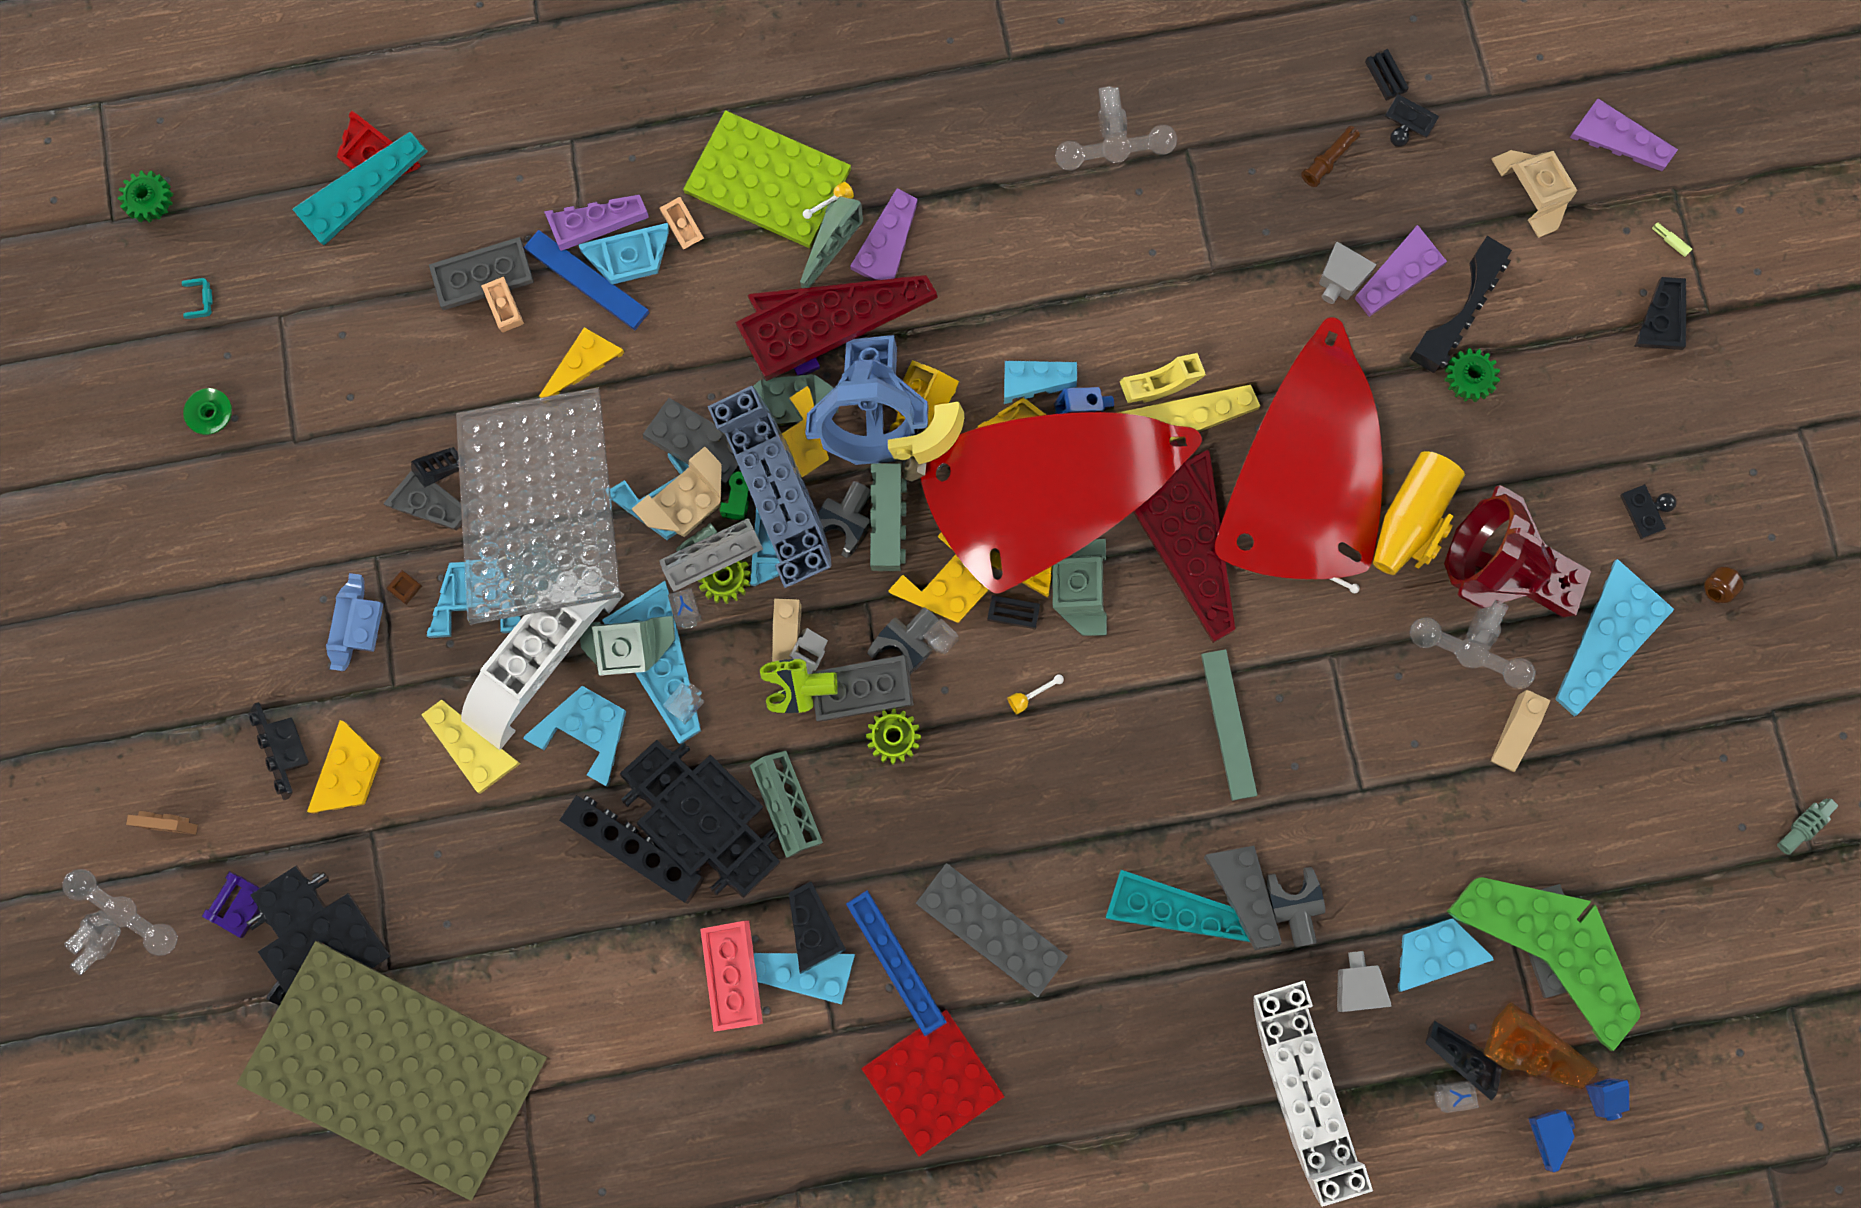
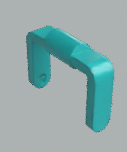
[182,278,213,319]

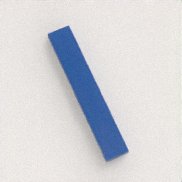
[524,230,650,331]
[846,890,947,1036]

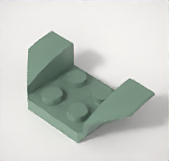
[753,374,839,426]
[1053,539,1107,636]
[580,616,675,675]

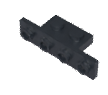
[249,702,309,800]

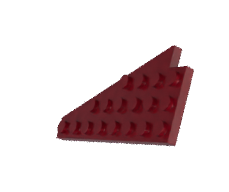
[735,275,938,381]
[1133,440,1235,643]

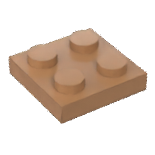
[126,811,198,835]

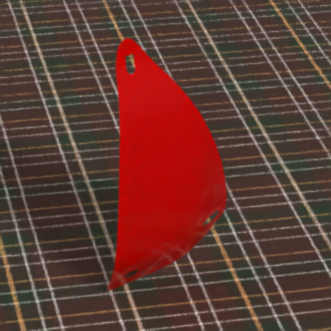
[1215,317,1382,579]
[920,412,1202,593]

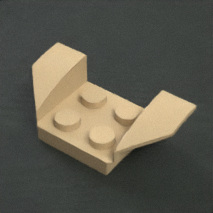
[1492,150,1577,238]
[632,447,721,537]

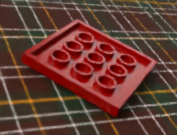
[861,1009,1005,1157]

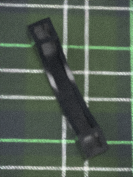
[1409,236,1512,373]

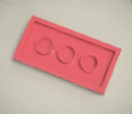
[700,921,763,1032]

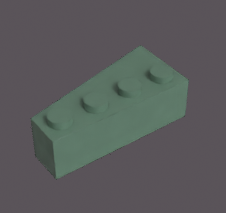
[870,463,907,571]

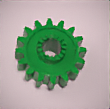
[118,170,173,223]
[1444,348,1500,402]

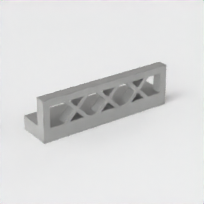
[659,519,763,592]

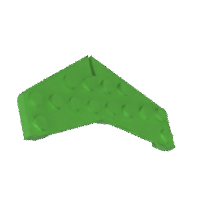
[1447,878,1640,1051]

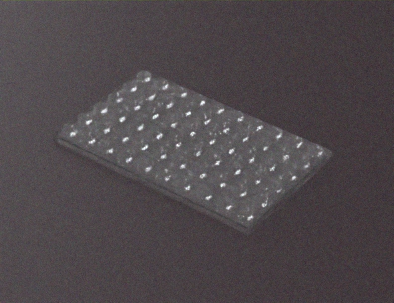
[456,388,621,625]

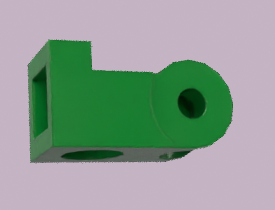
[720,472,751,521]

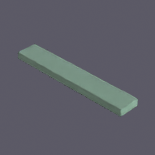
[1201,649,1257,801]

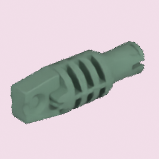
[1777,798,1838,855]

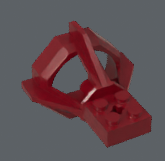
[1444,485,1591,617]

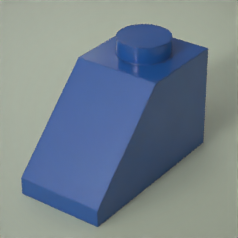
[1586,1078,1630,1121]
[1528,1110,1575,1172]

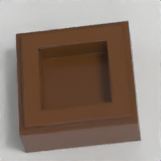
[386,570,422,605]

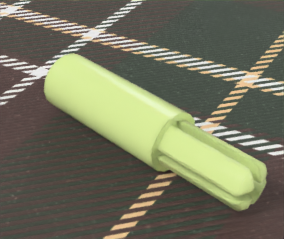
[1652,223,1692,257]

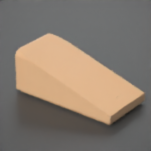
[660,197,704,250]
[481,277,524,332]

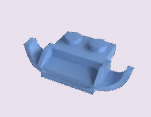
[326,573,383,671]

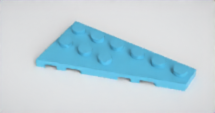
[1555,559,1674,716]
[602,581,701,744]

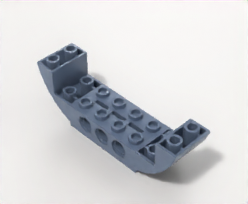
[708,386,831,588]

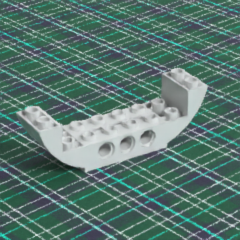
[461,566,624,750]
[1254,981,1373,1207]

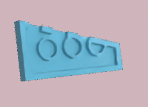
[754,953,855,1004]

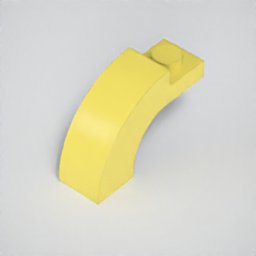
[1120,353,1206,403]
[888,402,964,464]

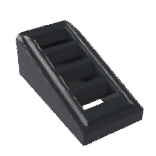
[411,447,467,488]

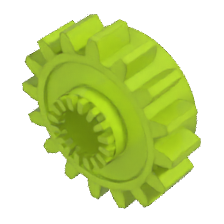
[698,560,751,604]
[866,709,921,765]

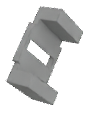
[789,628,828,674]

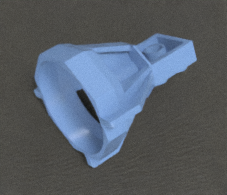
[805,335,929,465]

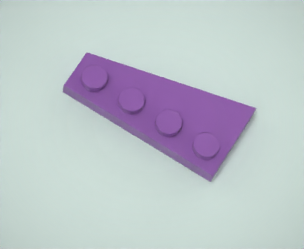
[1570,99,1678,171]
[850,188,918,281]
[544,195,649,251]
[1355,225,1447,317]

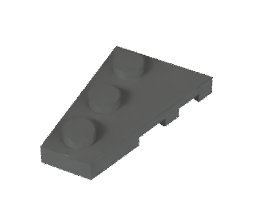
[383,471,472,531]

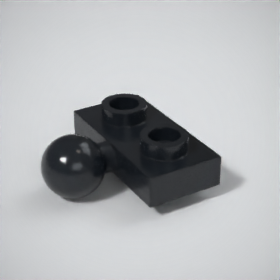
[1385,94,1439,147]
[1620,484,1677,539]

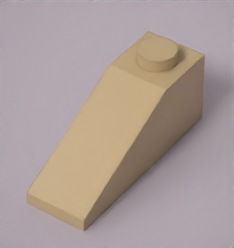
[772,599,802,672]
[1490,690,1550,772]

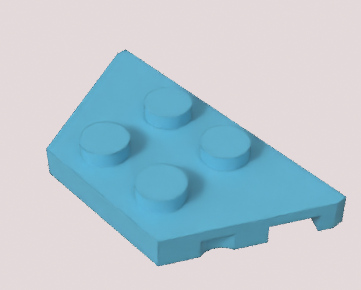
[579,223,669,285]
[750,508,780,586]
[1398,918,1494,992]

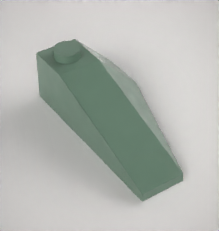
[800,197,863,288]

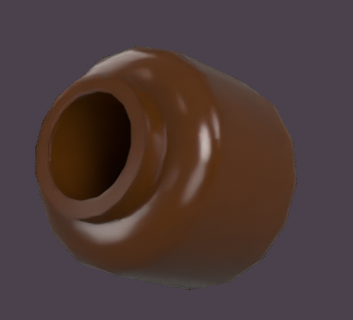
[1704,567,1744,603]

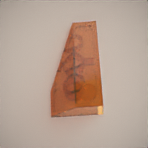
[1484,1002,1599,1089]

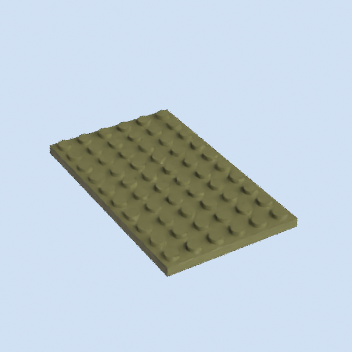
[237,941,547,1201]

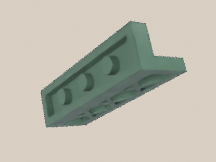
[750,751,823,858]

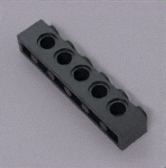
[559,795,705,904]

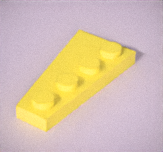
[421,700,520,794]

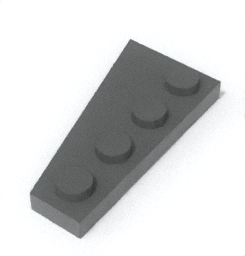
[1204,846,1282,950]

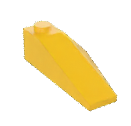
[889,360,959,432]

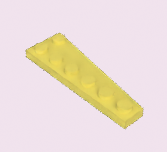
[1118,385,1260,443]

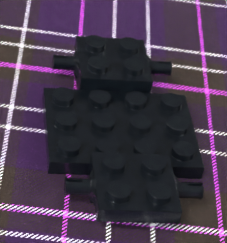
[620,740,780,898]
[246,865,397,993]

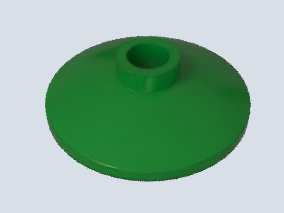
[183,388,232,435]

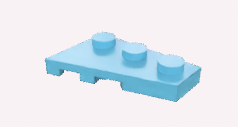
[1004,361,1077,404]

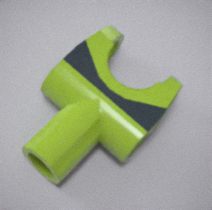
[760,659,838,713]

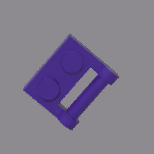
[202,871,260,938]

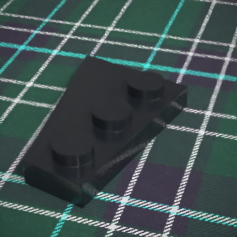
[1634,277,1686,350]
[789,882,846,974]
[1425,1021,1504,1101]

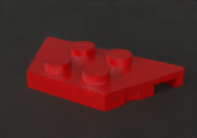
[337,110,421,176]

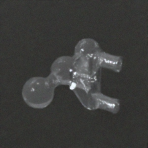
[1055,86,1178,171]
[1410,600,1536,689]
[62,869,178,976]

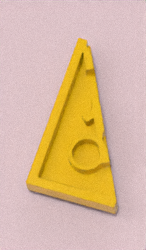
[539,327,624,401]

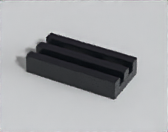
[1365,49,1409,101]
[987,595,1040,630]

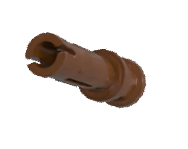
[1301,126,1360,187]

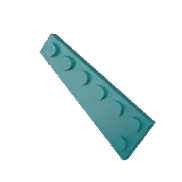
[292,132,428,245]
[1105,870,1250,942]

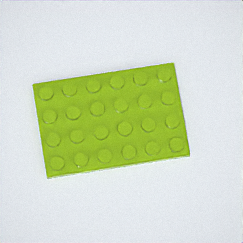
[683,110,851,248]

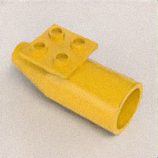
[1373,451,1465,575]

